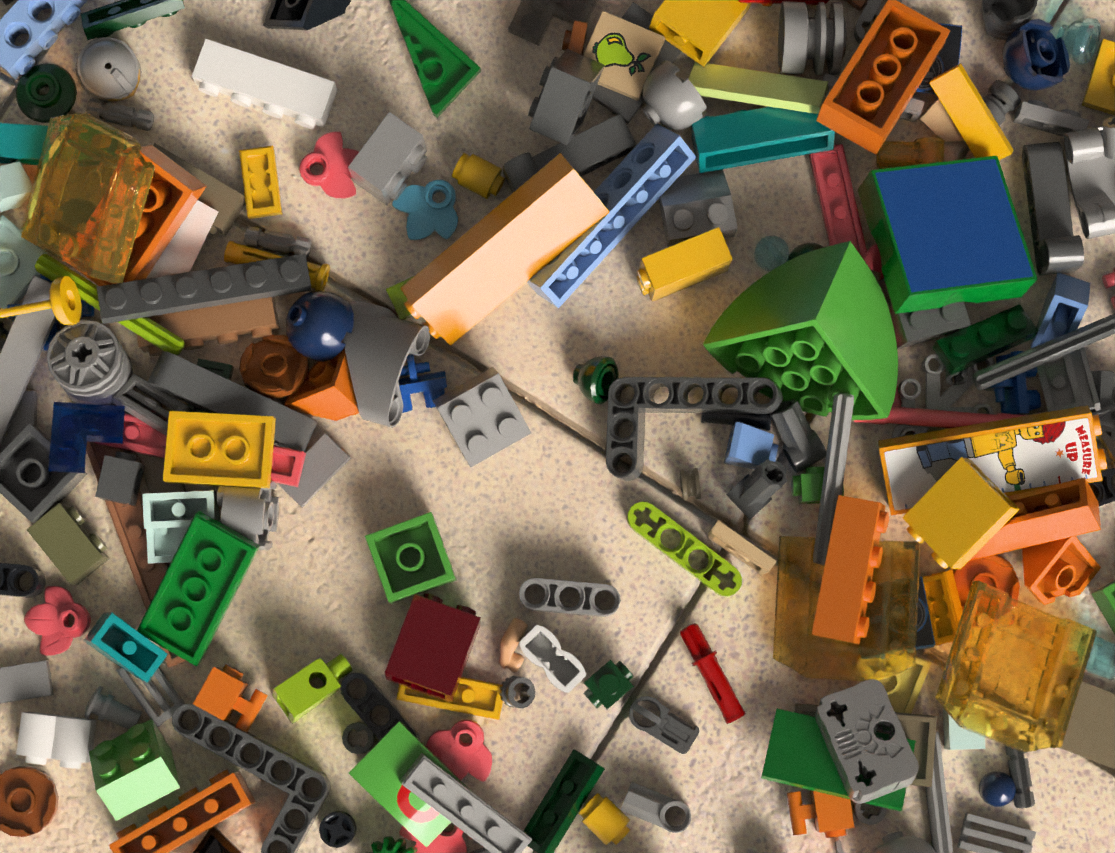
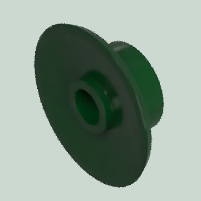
[16,63,77,123]

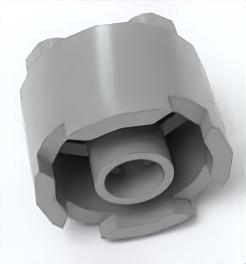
[217,481,279,551]

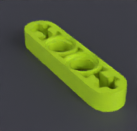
[627,502,742,597]

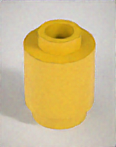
[452,153,505,199]
[578,792,630,845]

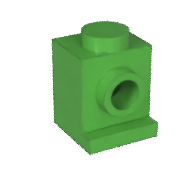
[792,467,844,505]

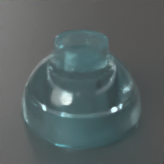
[1057,18,1101,65]

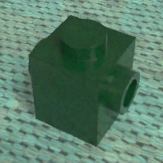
[583,659,634,710]

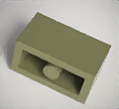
[27,503,109,585]

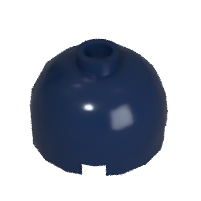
[1002,19,1070,90]
[286,290,354,362]

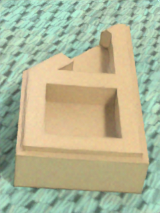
[918,97,965,142]

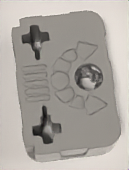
[815,679,919,804]

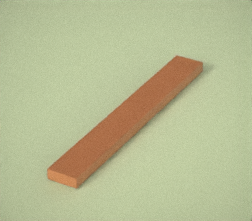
[71,406,187,668]

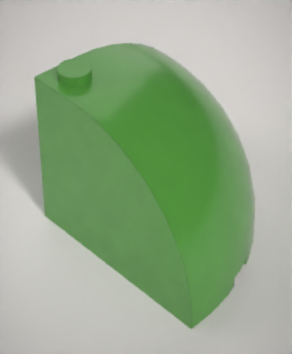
[703,241,898,420]

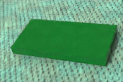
[137,511,261,667]
[761,708,916,811]

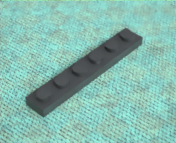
[96,254,311,324]

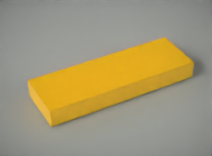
[929,63,1014,160]
[396,677,503,720]

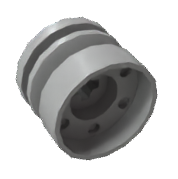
[778,1,847,75]
[47,320,133,409]

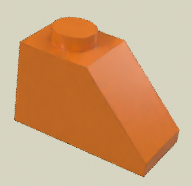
[284,340,359,421]
[1022,536,1101,605]

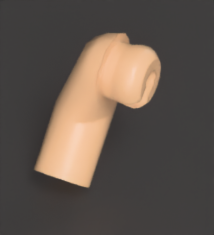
[499,618,528,673]

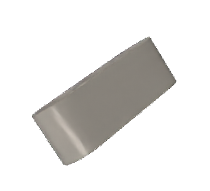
[519,578,621,617]

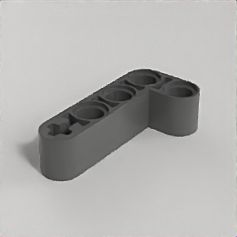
[503,115,637,193]
[1022,141,1084,276]

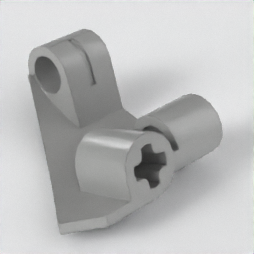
[1064,116,1115,239]
[343,300,430,428]

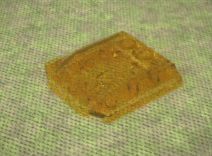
[20,113,155,283]
[773,536,921,682]
[935,581,1097,752]

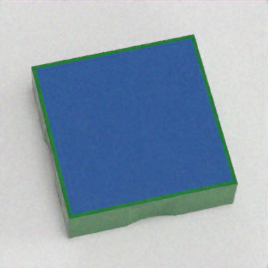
[858,156,1037,314]

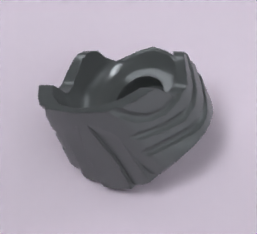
[982,0,1038,40]

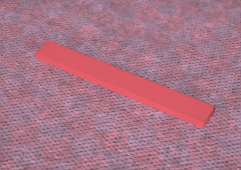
[809,144,901,407]

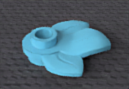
[392,180,458,240]

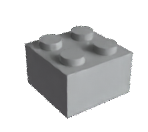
[348,112,427,205]
[433,367,531,467]

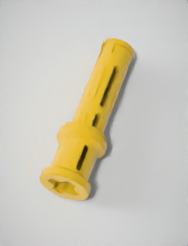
[224,240,330,291]

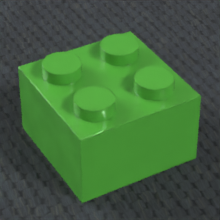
[365,512,457,604]
[89,719,180,821]

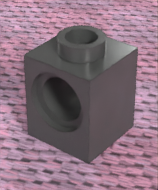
[95,451,145,506]

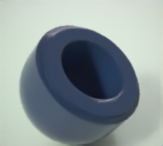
[979,771,1016,807]

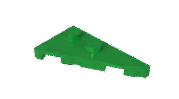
[389,0,481,118]

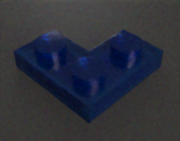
[49,402,125,473]

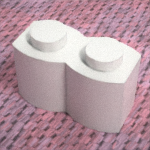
[519,625,586,693]
[16,712,97,769]

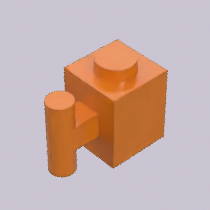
[193,664,268,733]
[787,790,855,838]

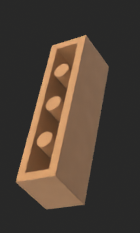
[137,297,280,356]

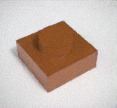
[562,20,588,55]

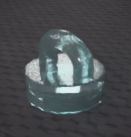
[754,235,789,271]

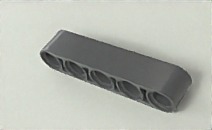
[147,351,317,452]

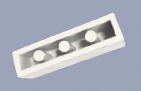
[191,39,338,129]

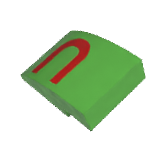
[349,721,470,847]

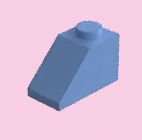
[1030,272,1090,348]
[724,422,778,470]

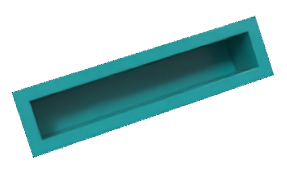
[691,98,835,173]

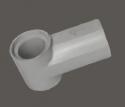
[621,782,691,833]

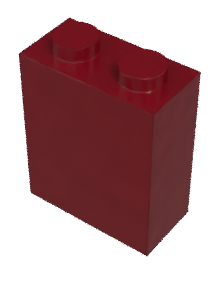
[385,593,481,703]

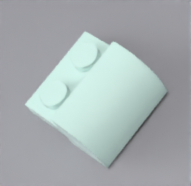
[142,490,220,564]

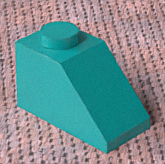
[83,612,168,683]

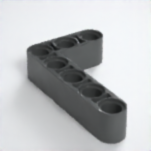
[606,377,783,481]
[172,704,331,853]

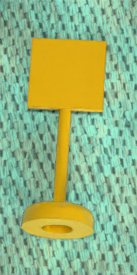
[0,276,82,325]

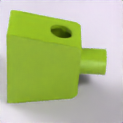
[272,653,353,724]

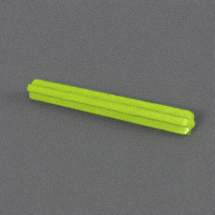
[34,254,185,356]

